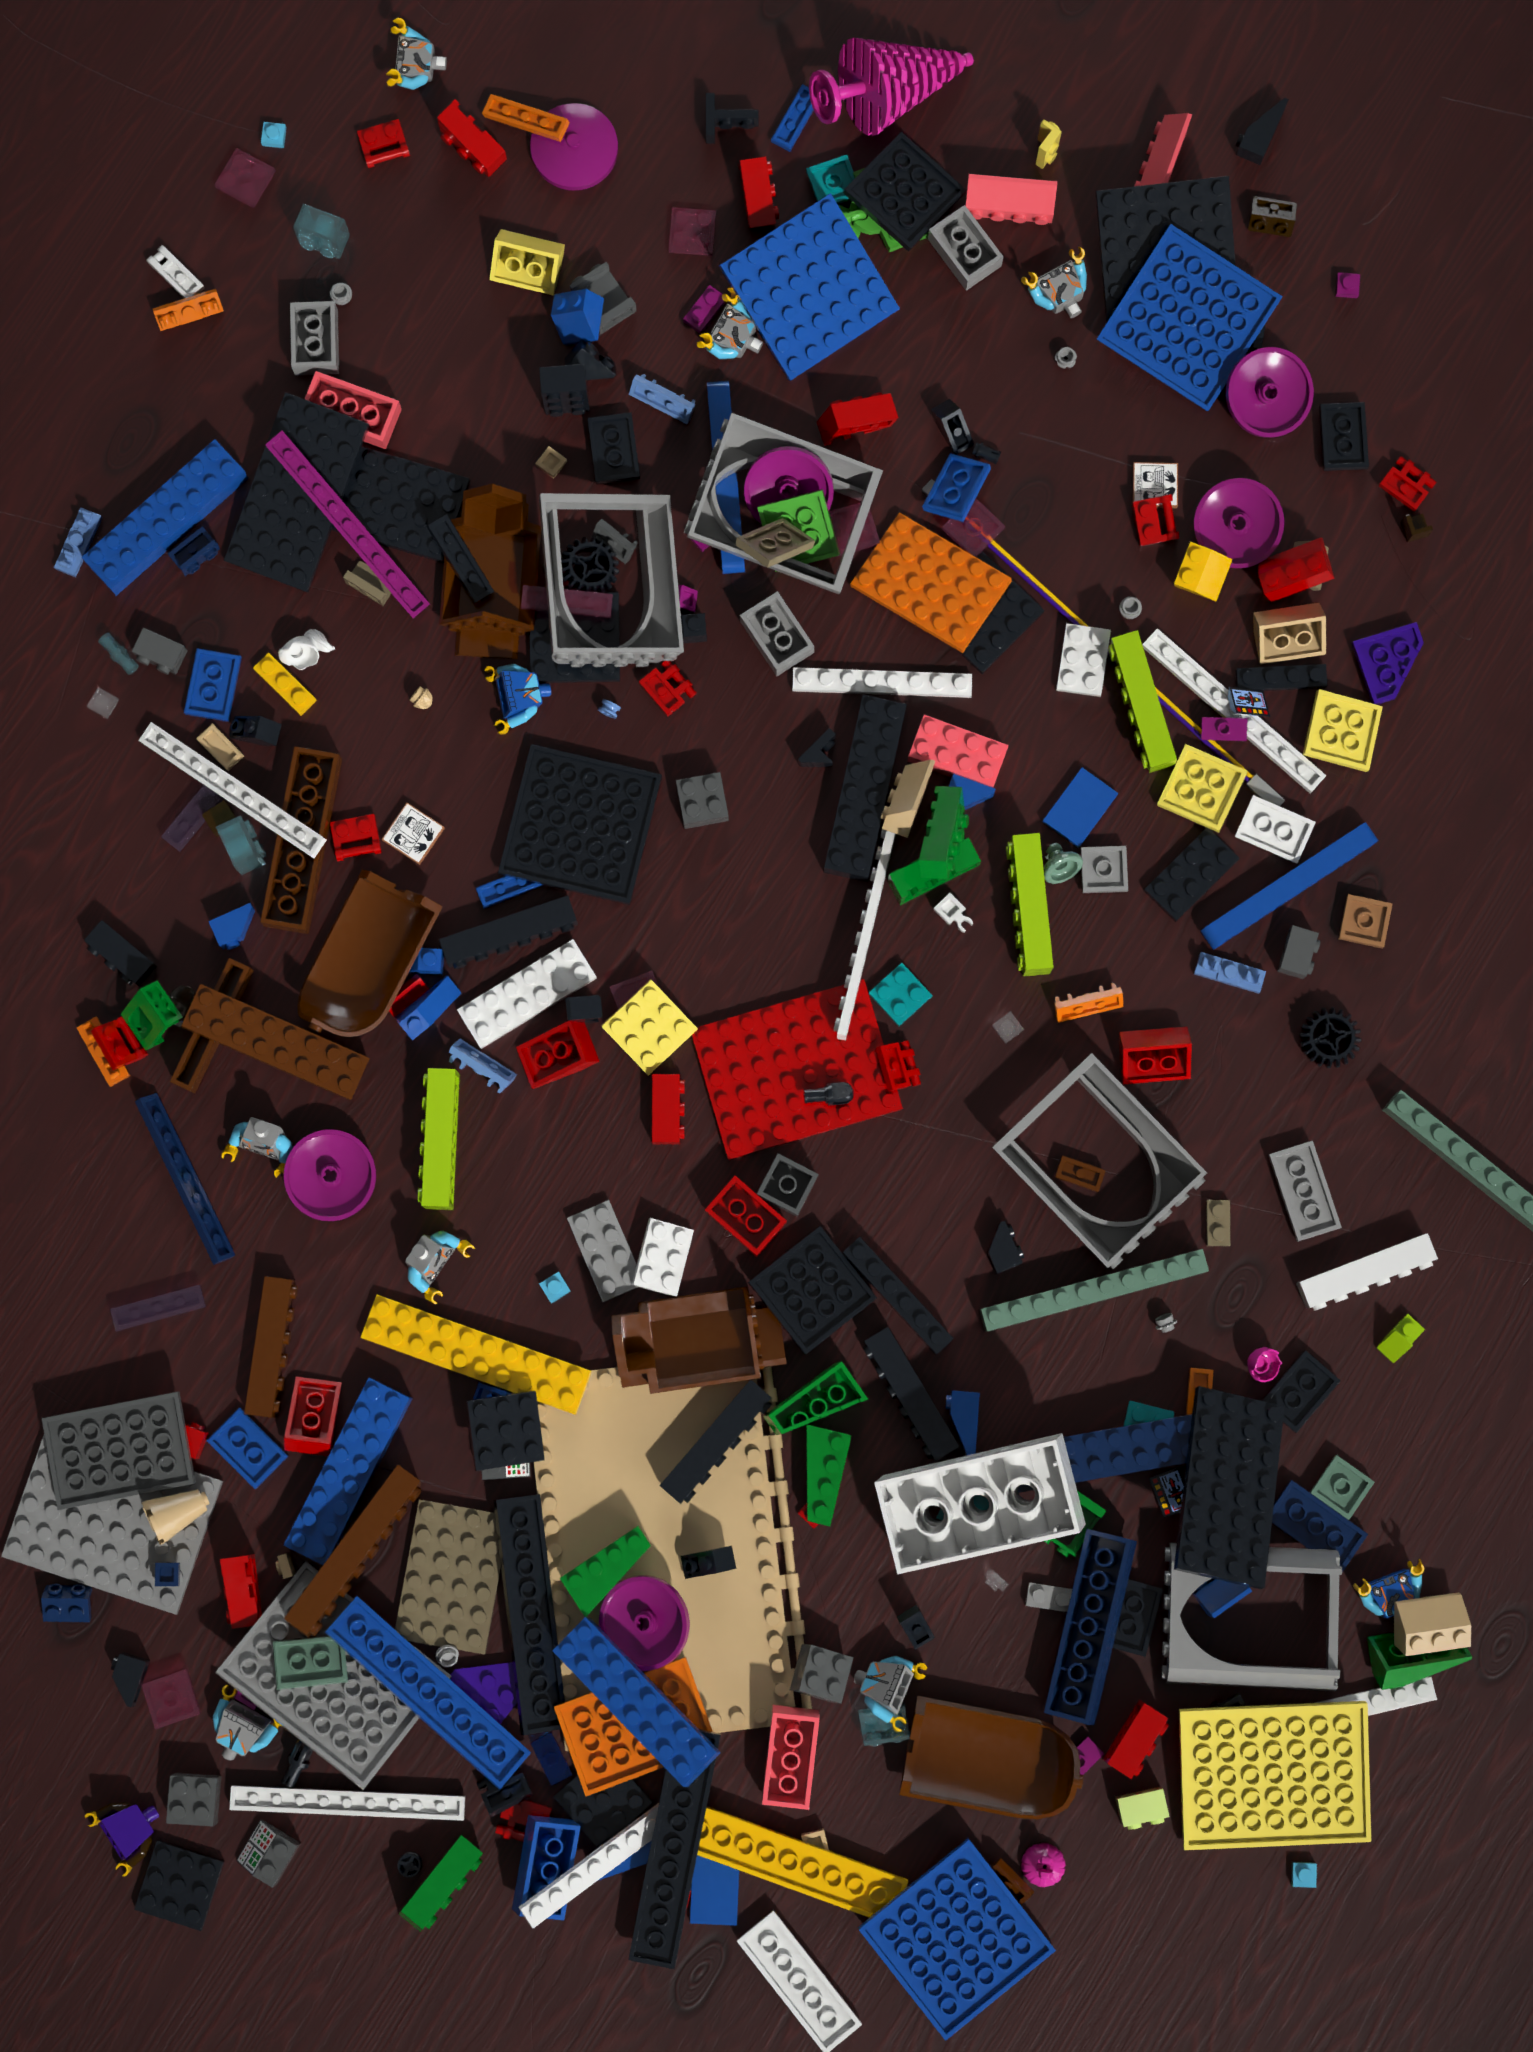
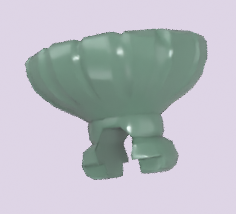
[1043,843,1083,884]

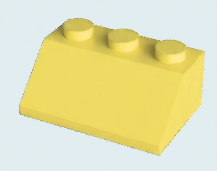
[489,229,565,295]

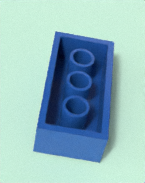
[512,1815,580,1920]

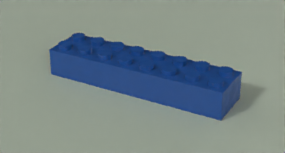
[81,439,249,596]
[284,1378,413,1565]
[553,1617,721,1787]

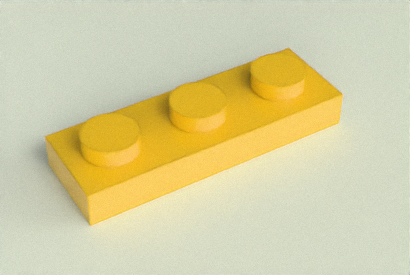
[253,653,317,716]

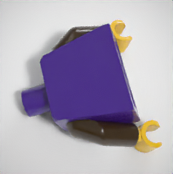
[85,1802,159,1876]

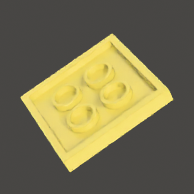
[1303,689,1383,772]
[1157,744,1248,833]
[601,979,698,1076]

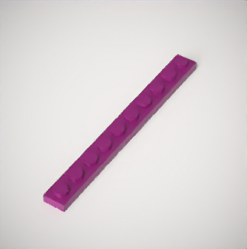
[265,431,430,619]

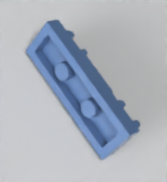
[629,374,695,424]
[54,508,103,577]
[1194,952,1266,994]
[449,1039,517,1093]

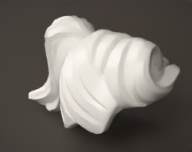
[278,629,335,670]

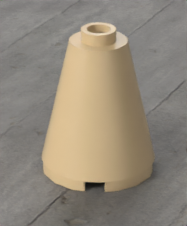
[141,1489,210,1545]

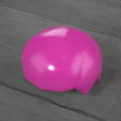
[1247,1347,1282,1382]

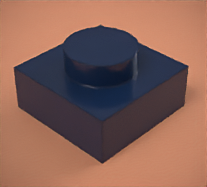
[155,1562,180,1586]

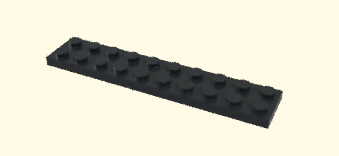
[493,1494,565,1735]
[628,1729,721,1970]

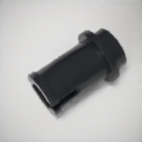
[972,441,1001,465]

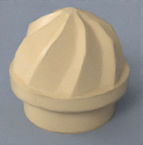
[409,686,432,709]

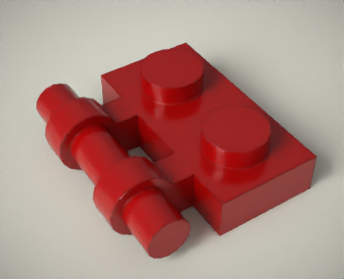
[1379,456,1437,512]
[639,661,697,717]
[876,1041,921,1092]
[495,1799,552,1842]

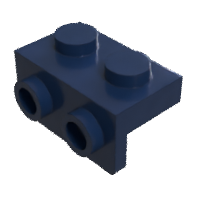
[168,526,220,576]
[41,1584,92,1622]

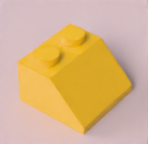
[1174,542,1233,602]

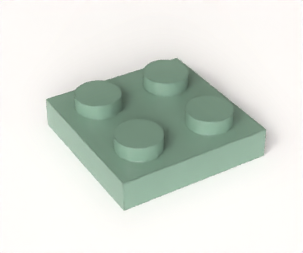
[1309,1455,1375,1520]

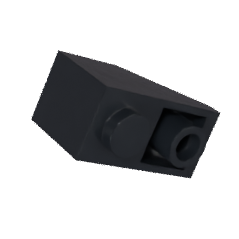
[565,339,616,380]
[229,716,282,746]
[987,1221,1024,1274]
[681,1546,737,1579]

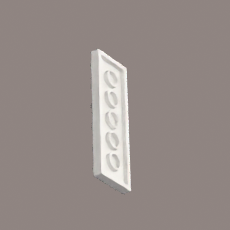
[457,939,597,1049]
[737,1910,862,2052]

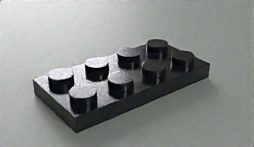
[1144,828,1240,922]

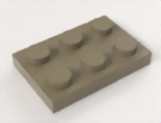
[735,518,815,568]

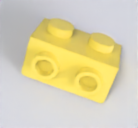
[1036,120,1062,169]

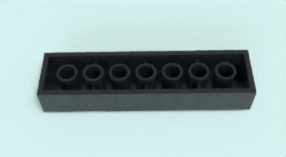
[824,695,907,882]

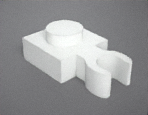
[933,893,973,933]

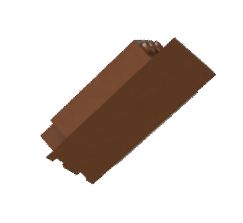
[439,484,541,659]
[612,1287,786,1394]

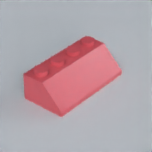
[1134,113,1192,187]
[965,174,1057,225]

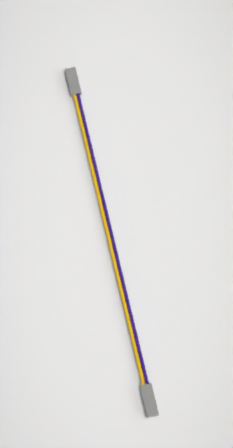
[922,479,1285,806]

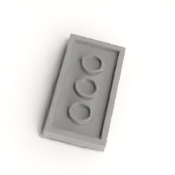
[1268,1141,1342,1242]
[567,1200,638,1302]

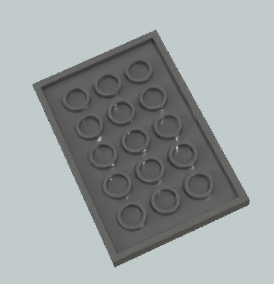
[42,1392,196,1510]

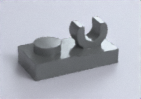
[591,519,638,564]

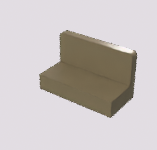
[343,561,392,606]

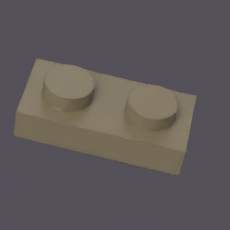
[1206,1200,1231,1246]

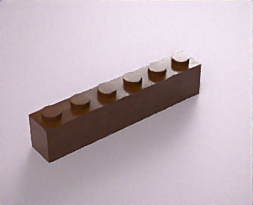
[170,958,254,1094]
[244,1276,298,1418]

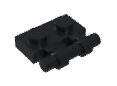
[476,1765,534,1817]

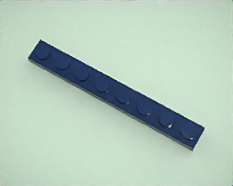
[135,1093,235,1265]

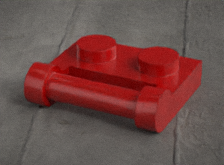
[357,119,410,168]
[1132,494,1180,546]
[330,814,382,862]
[91,1016,148,1070]

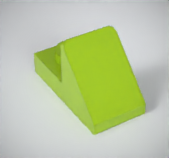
[1376,1314,1425,1363]

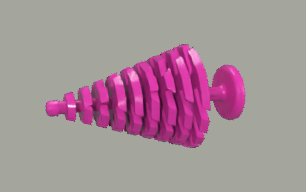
[809,38,974,136]

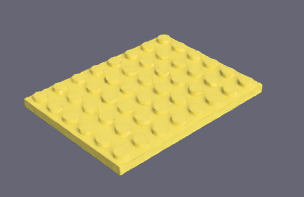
[1179,1701,1371,1850]

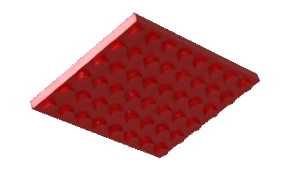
[692,979,903,1160]

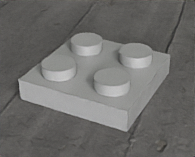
[1080,846,1128,893]

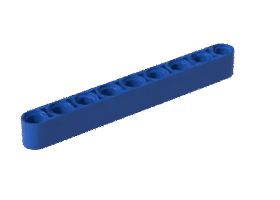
[707,381,745,574]
[1200,822,1379,950]

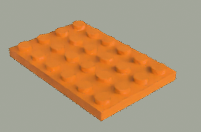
[850,512,1012,653]
[554,1657,713,1796]

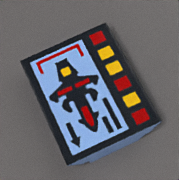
[1227,687,1270,717]
[1149,1467,1184,1518]

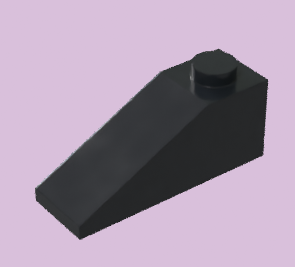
[1235,98,1289,165]

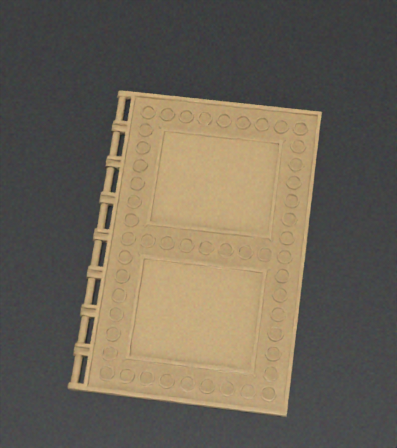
[534,1366,812,1751]

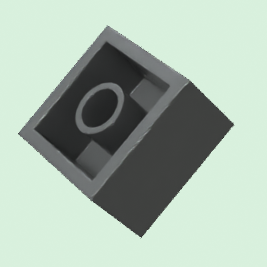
[676,772,729,829]
[757,1154,819,1217]
[790,1644,853,1704]
[166,1773,221,1826]

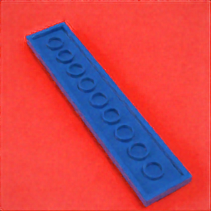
[325,1596,531,1789]

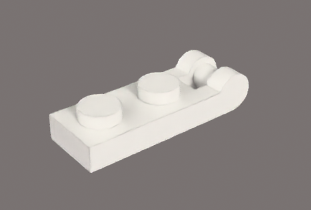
[146,245,205,298]

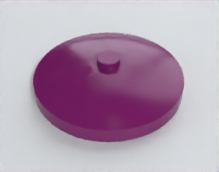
[530,103,618,190]
[1226,347,1314,438]
[744,446,834,524]
[1194,478,1284,568]
[284,1129,376,1221]
[599,1575,690,1671]

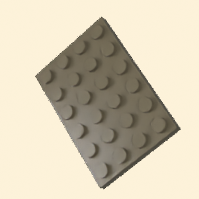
[395,1499,501,1655]

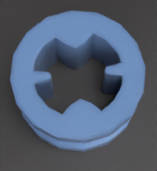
[598,699,621,719]

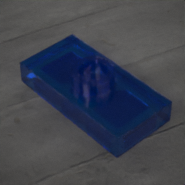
[530,1732,573,1786]

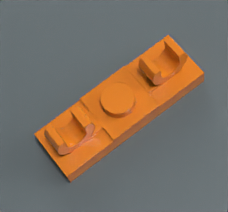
[153,289,224,331]
[1054,983,1124,1023]
[77,1016,131,1087]

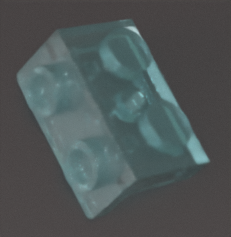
[858,1703,910,1746]

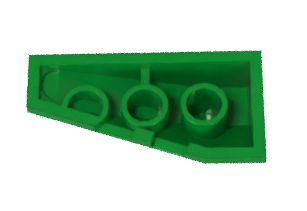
[1367,1633,1472,1690]

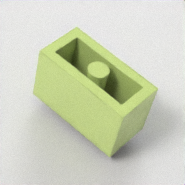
[1115,1787,1169,1830]

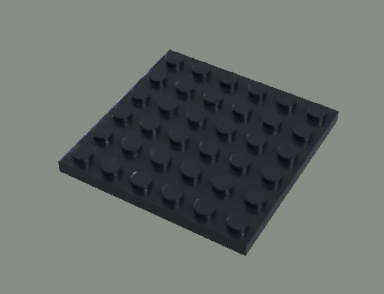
[1095,176,1236,324]
[498,744,662,905]

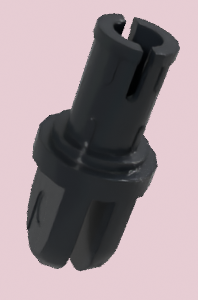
[804,1082,854,1106]
[281,1740,313,1788]

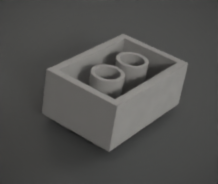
[928,205,1003,291]
[290,301,339,376]
[740,591,814,676]

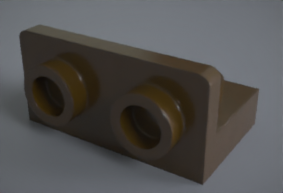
[1248,196,1297,237]

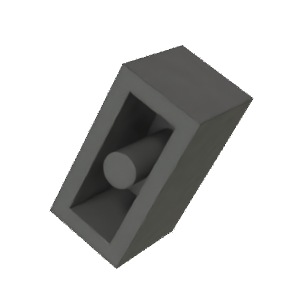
[132,628,187,675]
[1277,925,1321,979]

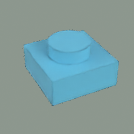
[261,122,287,148]
[539,1272,571,1304]
[1291,1862,1317,1888]

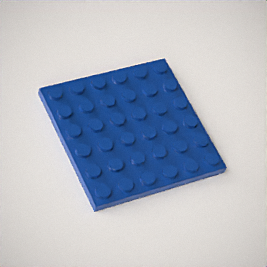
[719,193,900,381]
[1096,224,1283,412]
[858,1838,1056,2041]

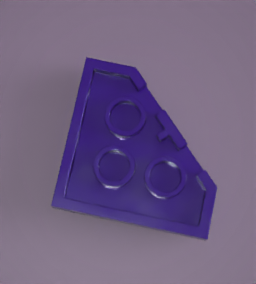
[1352,622,1424,705]
[450,1662,517,1724]

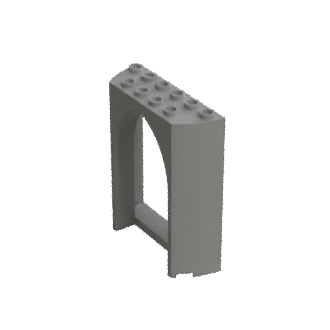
[684,413,883,594]
[539,493,684,667]
[992,1053,1207,1269]
[1162,1543,1342,1691]

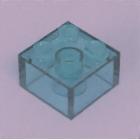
[293,204,350,259]
[216,815,267,875]

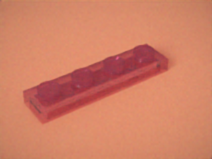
[521,585,613,618]

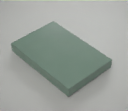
[273,1636,348,1690]

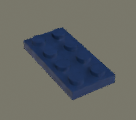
[1272,1480,1368,1572]

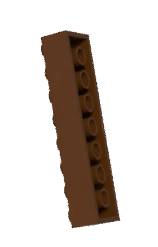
[260,746,342,934]
[181,984,370,1100]
[284,1465,422,1638]

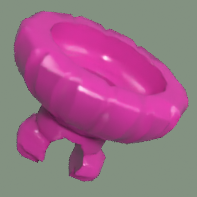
[1021,1842,1066,1887]

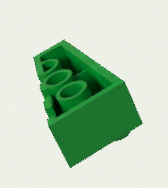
[919,786,969,879]
[888,837,981,905]
[763,1361,868,1435]
[806,1424,852,1526]
[560,1525,651,1617]
[399,1835,483,1932]

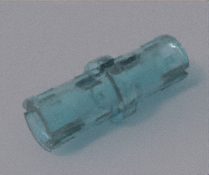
[98,633,139,675]

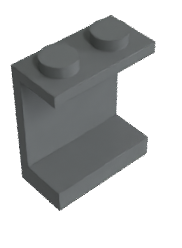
[570,262,637,335]

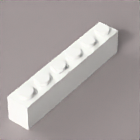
[1296,1233,1438,1311]

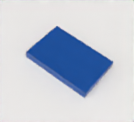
[922,453,991,522]
[184,648,242,722]
[1042,767,1119,848]
[206,1407,288,1489]
[690,1855,739,1926]

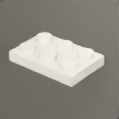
[1056,623,1111,697]
[1234,795,1316,863]
[632,1218,694,1297]

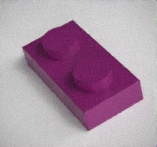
[683,285,726,334]

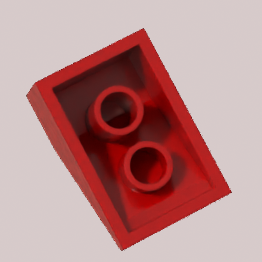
[516,1021,600,1089]
[284,1376,342,1456]

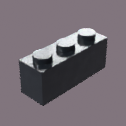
[84,920,157,986]

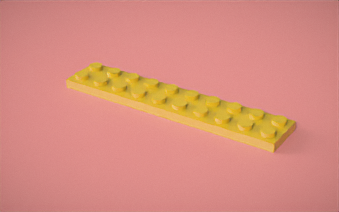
[360,1295,592,1415]
[697,1806,908,1918]

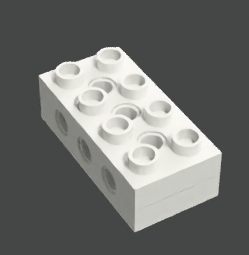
[874,1433,1086,1574]

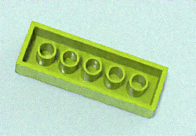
[1108,630,1177,773]
[1006,833,1054,976]
[418,1068,460,1210]

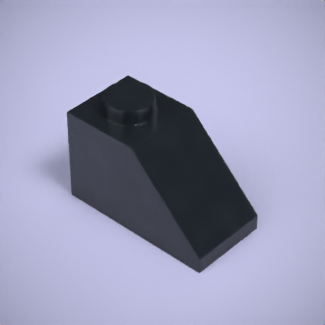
[931,399,974,455]
[681,613,707,644]
[111,1652,150,1707]

